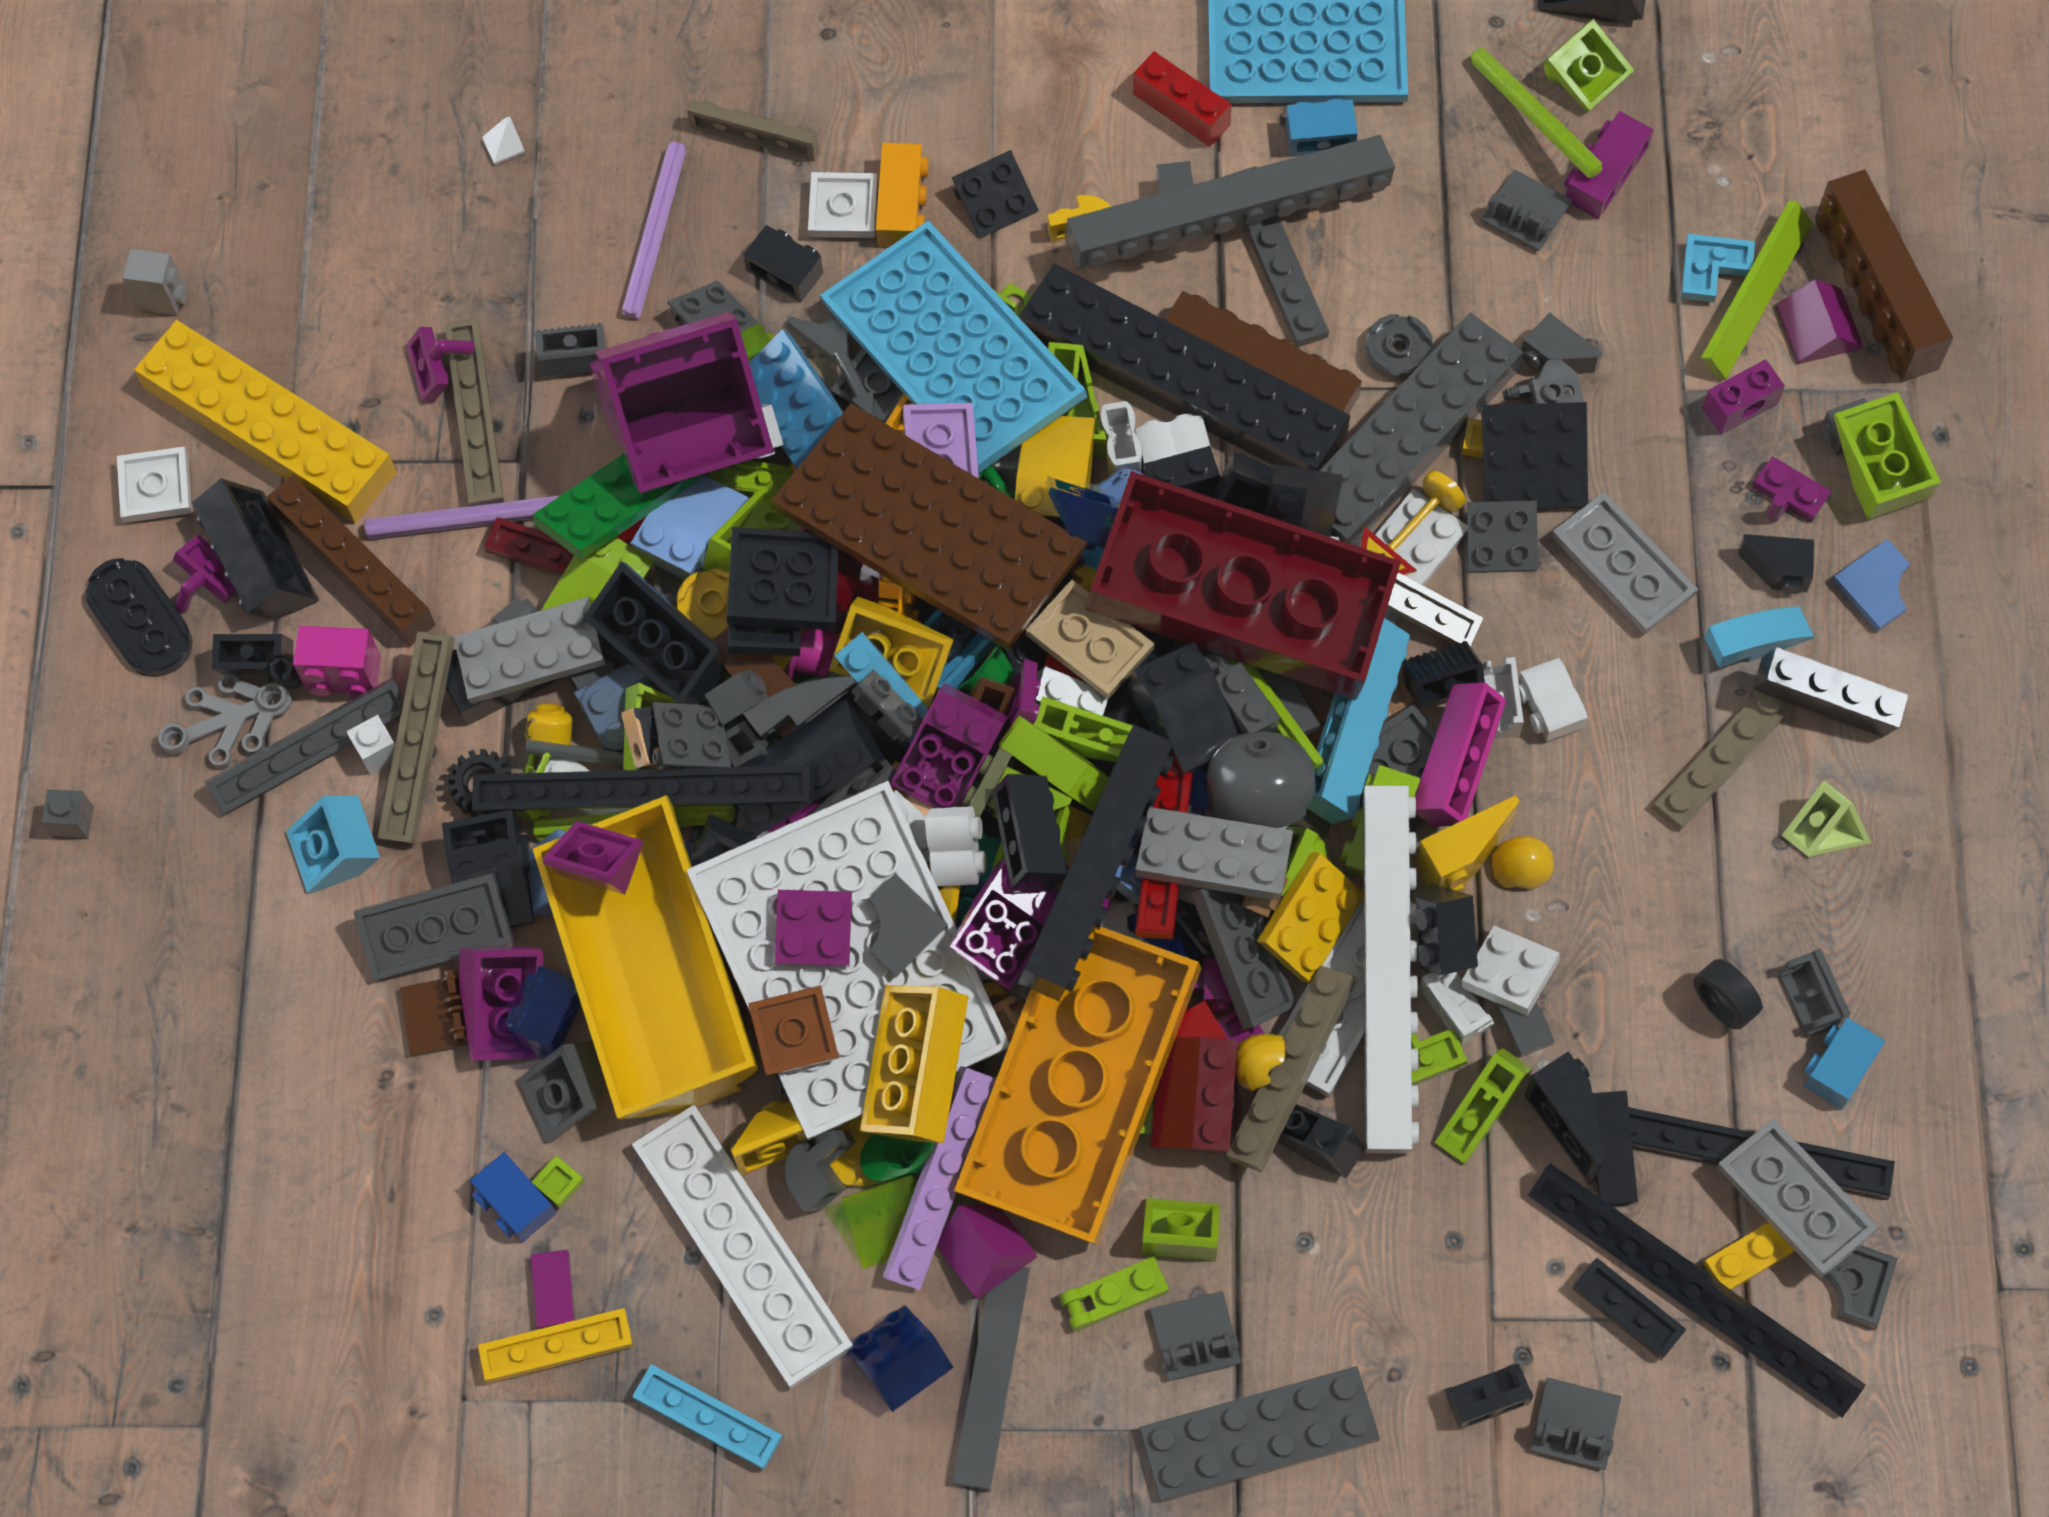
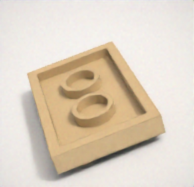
[1026,580,1154,699]

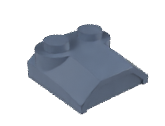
[573,664,652,751]

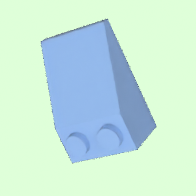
[631,476,749,580]

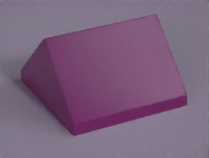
[1776,279,1863,364]
[543,821,643,895]
[936,1204,1037,1300]

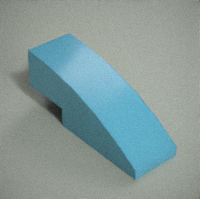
[1705,606,1814,668]

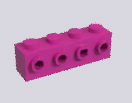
[1415,682,1507,827]

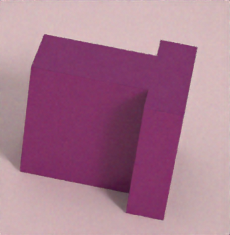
[589,312,774,493]

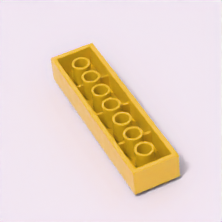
[134,319,397,523]

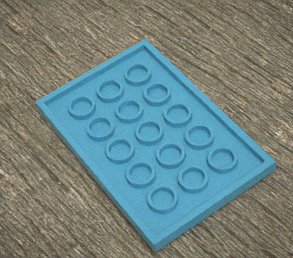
[1208,0,1408,103]

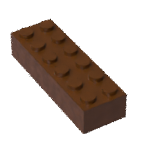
[1815,169,1953,382]

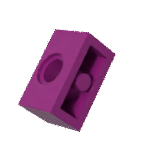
[1702,359,1785,435]

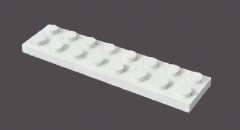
[632,1105,854,1390]

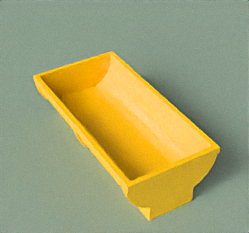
[532,796,758,1120]

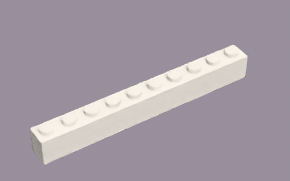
[1363,786,1419,1154]

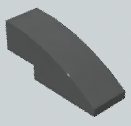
[743,676,858,738]

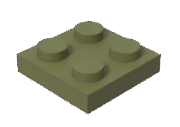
[961,748,1013,817]

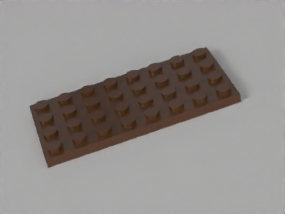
[771,403,1087,651]

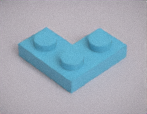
[1680,233,1755,303]

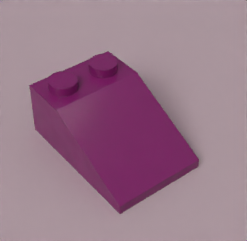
[459,946,544,1061]

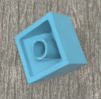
[286,796,380,893]

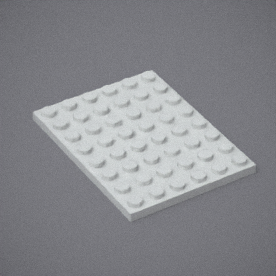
[686,781,1010,1140]

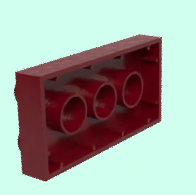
[1085,471,1401,700]

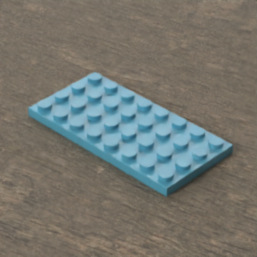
[820,220,1087,474]

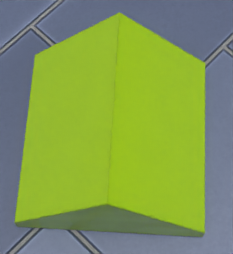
[1142,1198,1220,1261]

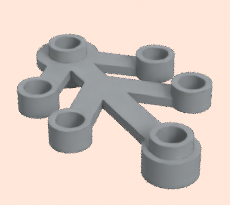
[158,674,292,770]

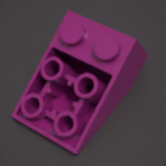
[890,682,1008,808]
[948,859,1058,990]

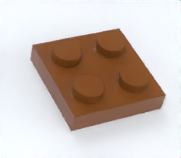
[748,985,839,1077]

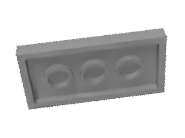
[1551,491,1698,635]
[454,597,606,704]
[1135,807,1293,901]
[1717,1118,1878,1278]

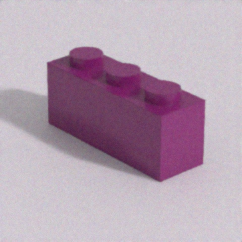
[1564,111,1654,219]

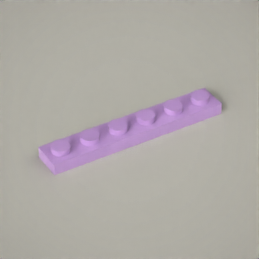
[883,1066,996,1290]

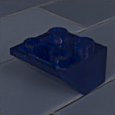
[847,1305,954,1412]

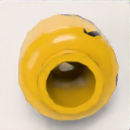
[525,703,573,758]

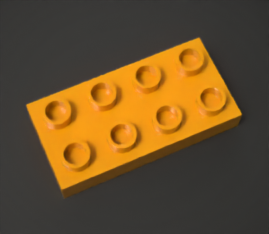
[954,927,1201,1246]

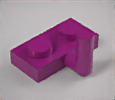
[406,327,475,403]
[1752,456,1832,523]
[173,534,238,613]

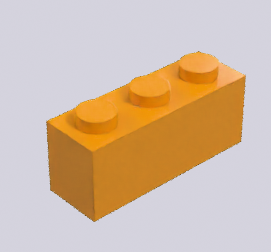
[876,142,929,247]

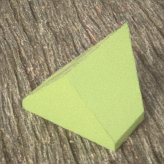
[1782,781,1871,858]

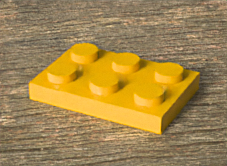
[1257,852,1364,984]

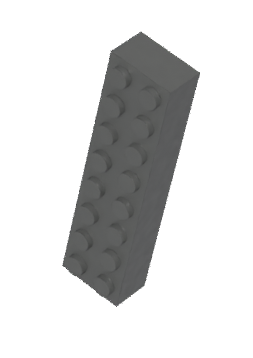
[1320,312,1523,545]

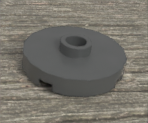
[1365,314,1433,379]

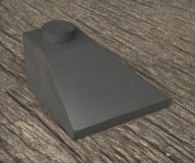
[518,1041,605,1144]

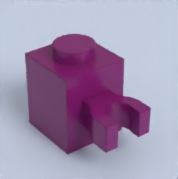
[1192,958,1235,1015]

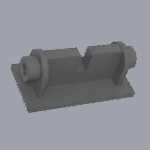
[851,669,923,743]

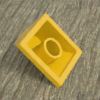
[731,1100,807,1176]

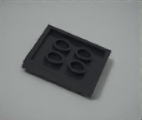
[1481,402,1588,507]
[726,527,838,631]

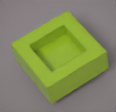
[532,1155,585,1209]

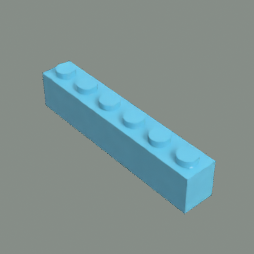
[1307,618,1410,824]

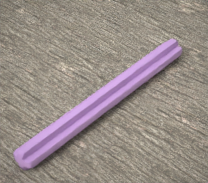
[622,142,686,319]
[364,495,560,539]

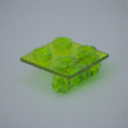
[841,1175,916,1269]

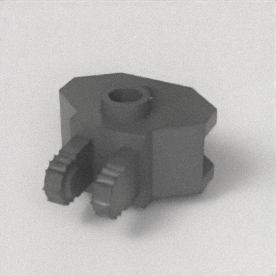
[1502,359,1584,404]

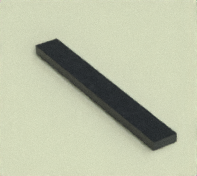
[1629,1107,1895,1200]

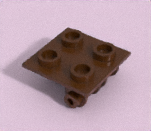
[400,969,468,1056]

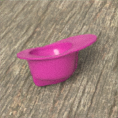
[788,629,839,679]

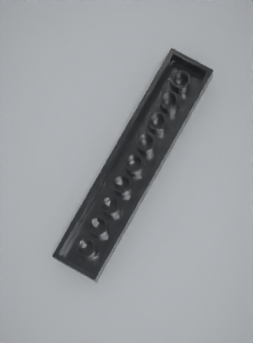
[1020,263,1350,471]

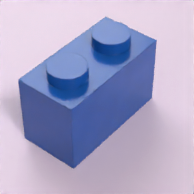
[470,1152,556,1243]

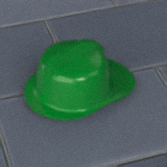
[956,645,1013,695]
[860,1134,934,1182]

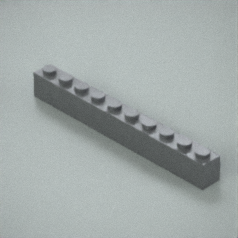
[1065,135,1395,270]

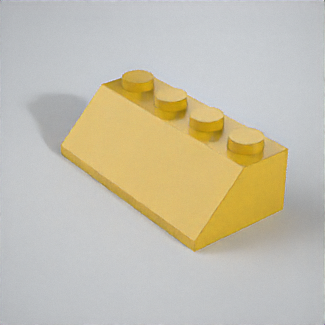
[860,985,969,1143]

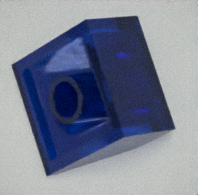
[1046,476,1118,551]
[506,965,581,1060]

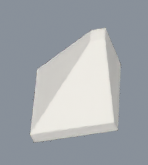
[482,116,525,165]

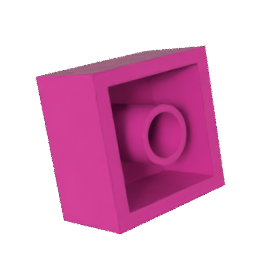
[293,626,381,698]

